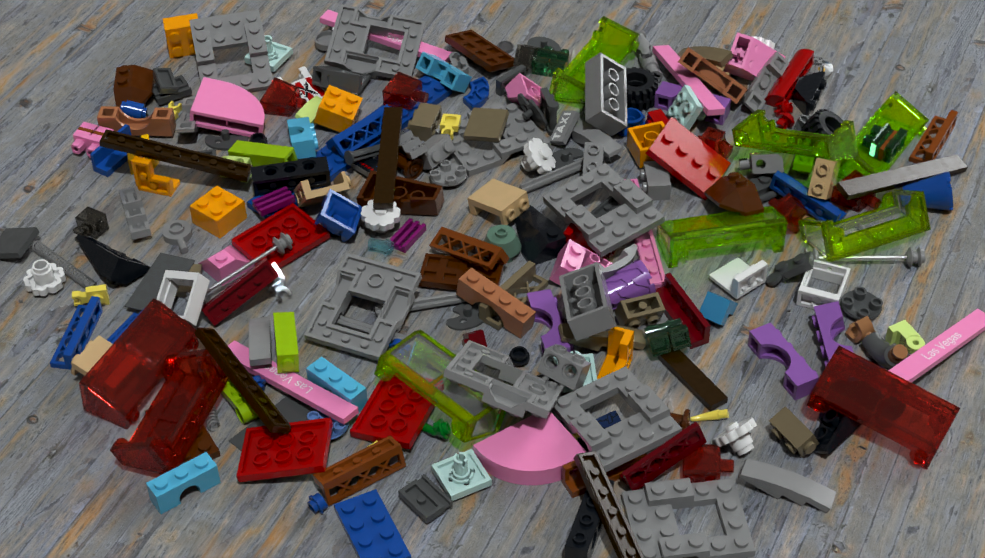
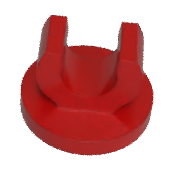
[774,99,793,117]
[776,112,795,133]

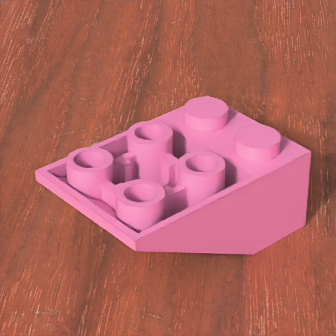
[724,32,786,87]
[549,239,613,286]

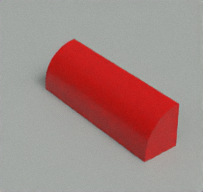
[764,49,814,107]

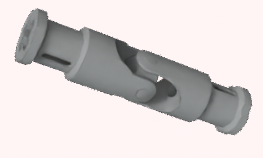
[631,30,663,82]

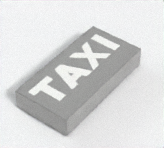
[549,111,580,145]

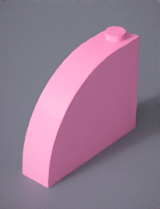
[190,77,265,137]
[473,412,587,485]

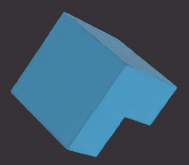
[700,291,738,326]

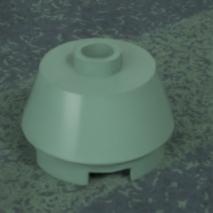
[484,225,521,263]

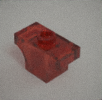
[698,126,733,160]
[768,193,808,234]

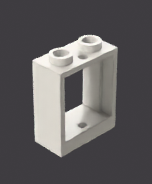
[796,259,851,309]
[151,270,210,328]

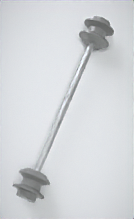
[185,232,293,305]
[800,247,925,267]

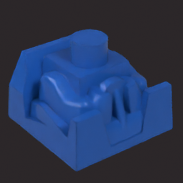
[314,189,362,242]

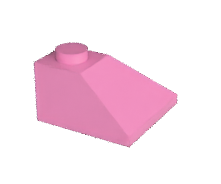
[505,73,542,108]
[199,245,254,286]

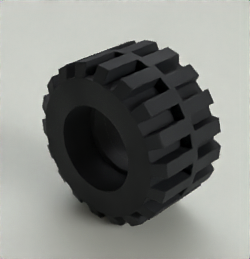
[626,67,658,112]
[801,109,852,158]

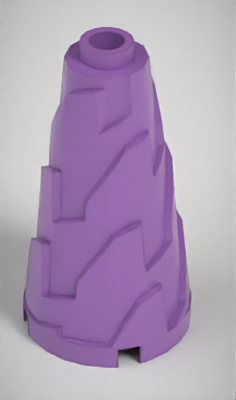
[606,259,656,310]

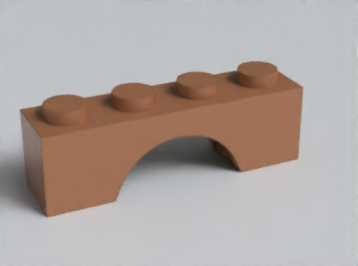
[678,47,748,104]
[97,106,176,137]
[456,268,536,339]

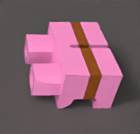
[71,122,114,158]

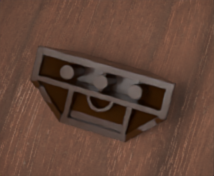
[113,65,154,107]
[704,172,764,216]

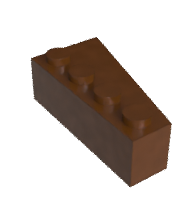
[357,170,444,215]

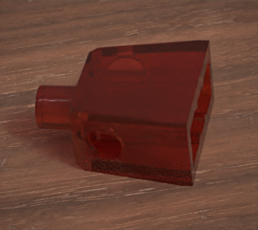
[382,72,429,110]
[260,77,307,117]
[831,170,881,212]
[683,444,734,483]

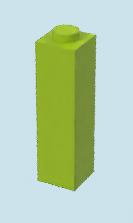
[228,140,298,167]
[273,312,299,373]

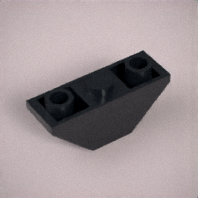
[792,71,827,115]

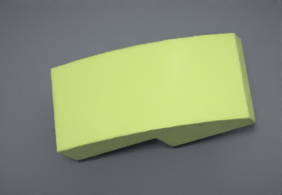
[295,96,322,123]

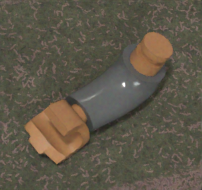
[845,316,908,369]

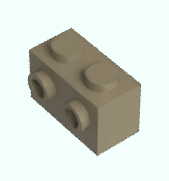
[615,292,665,329]

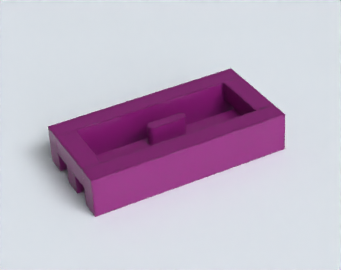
[252,186,296,217]
[388,218,426,253]

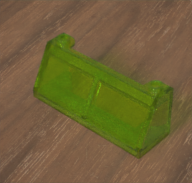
[549,16,640,104]
[837,91,929,180]
[732,109,859,160]
[656,206,787,268]

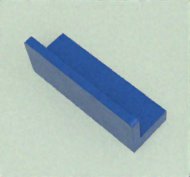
[90,124,131,177]

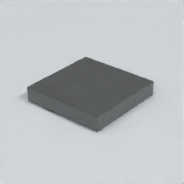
[0,227,39,259]

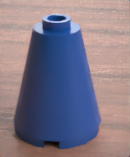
[899,172,953,211]

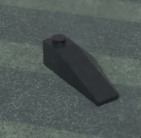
[514,205,566,265]
[77,234,150,285]
[812,380,880,454]

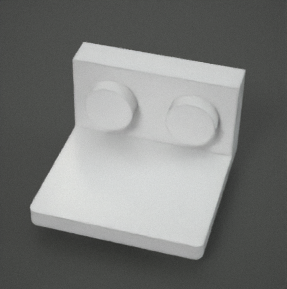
[709,258,768,299]

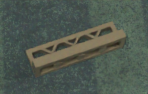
[479,261,548,330]

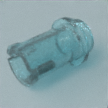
[368,238,394,254]

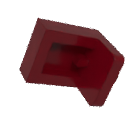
[462,329,487,347]

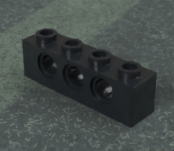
[251,156,331,196]
[565,480,614,558]

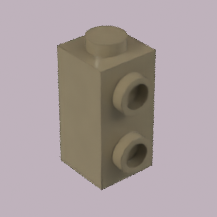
[769,406,819,458]

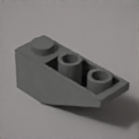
[312,66,362,93]

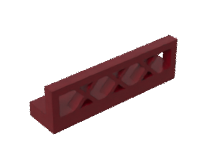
[201,258,280,326]
[656,273,711,349]
[620,421,707,490]

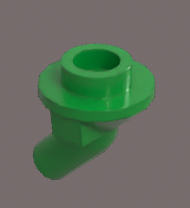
[422,418,451,440]

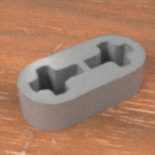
[449,51,469,74]

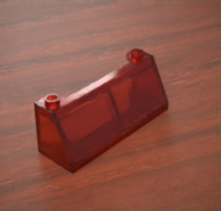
[79,298,199,430]
[806,346,960,469]
[110,349,229,474]

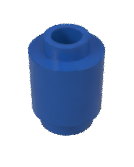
[120,100,148,118]

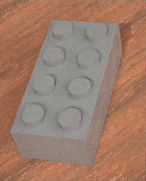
[585,52,628,136]
[559,262,616,341]

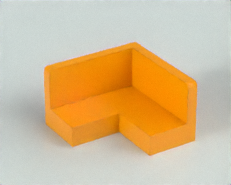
[131,155,180,197]
[597,327,634,380]

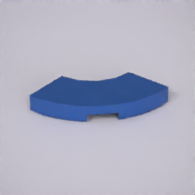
[463,76,489,111]

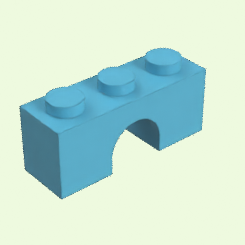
[415,52,472,93]
[287,117,319,159]
[306,356,368,412]
[146,452,221,514]

